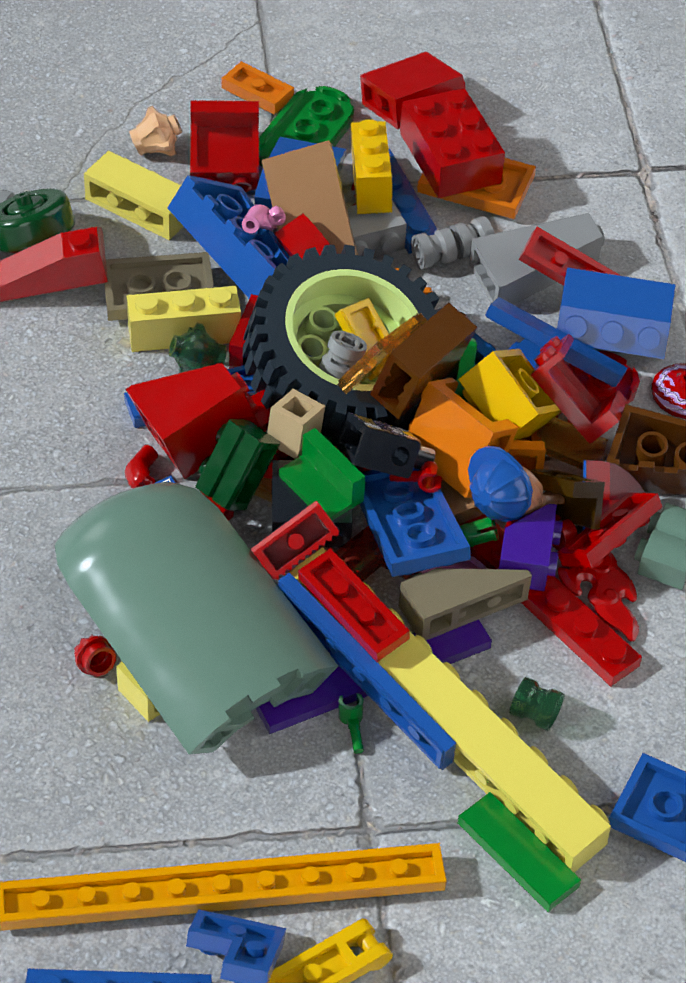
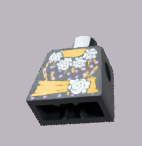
[336,412,435,478]

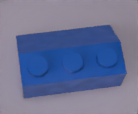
[557,267,676,359]

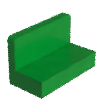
[279,428,365,521]

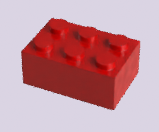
[400,88,505,199]

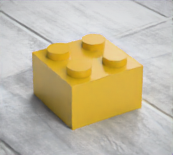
[458,349,561,440]

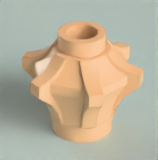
[129,105,182,156]

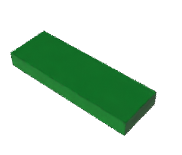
[457,792,581,912]

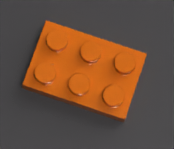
[417,158,536,219]

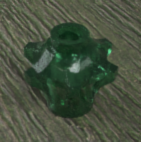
[169,323,227,373]

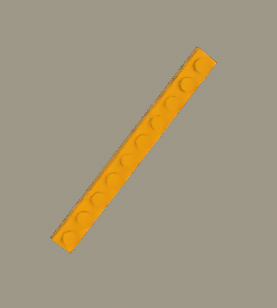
[0,843,446,931]

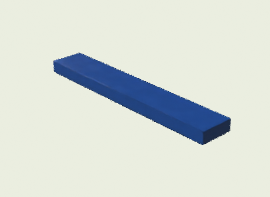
[278,572,456,771]

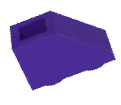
[499,504,563,591]

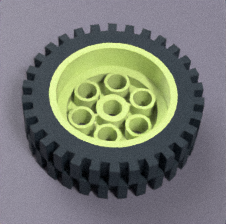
[243,245,446,446]

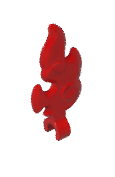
[552,519,639,642]

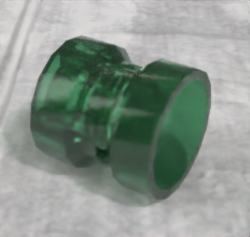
[509,676,565,731]

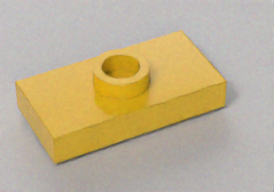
[335,298,396,381]

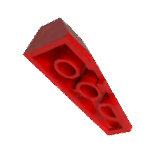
[0,226,108,302]

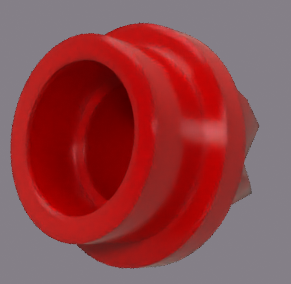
[74,634,116,677]

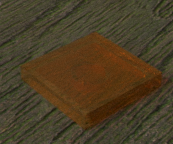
[337,313,428,394]

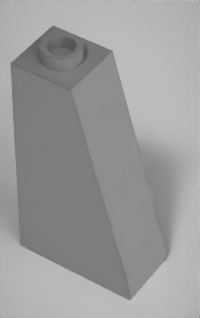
[469,213,605,305]

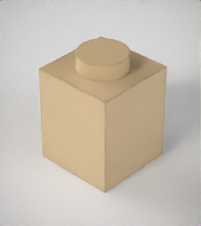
[267,389,325,459]

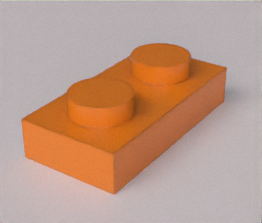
[222,61,294,115]

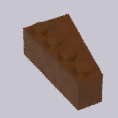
[606,404,686,495]

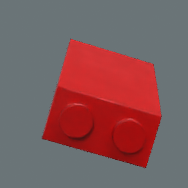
[125,363,261,479]

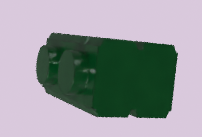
[195,419,280,511]

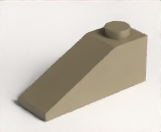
[398,568,532,640]

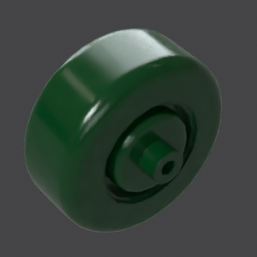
[0,188,75,253]

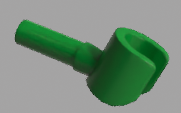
[338,693,364,754]

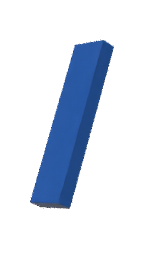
[485,297,628,387]

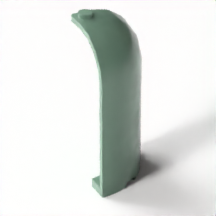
[54,482,338,755]

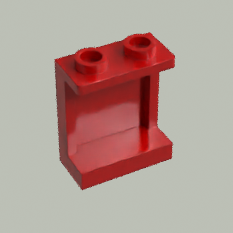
[360,51,465,129]
[190,100,259,192]
[530,334,628,444]

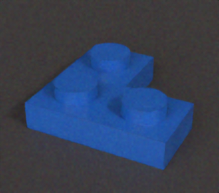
[186,909,286,983]

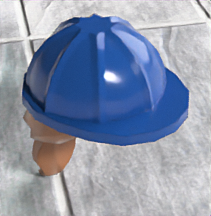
[468,446,565,522]

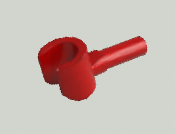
[389,461,442,493]

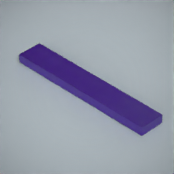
[255,619,492,734]

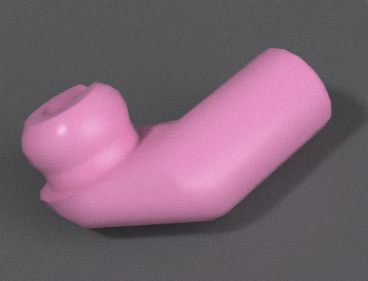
[242,205,286,233]

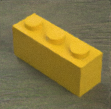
[351,119,392,214]

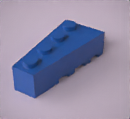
[167,175,290,299]

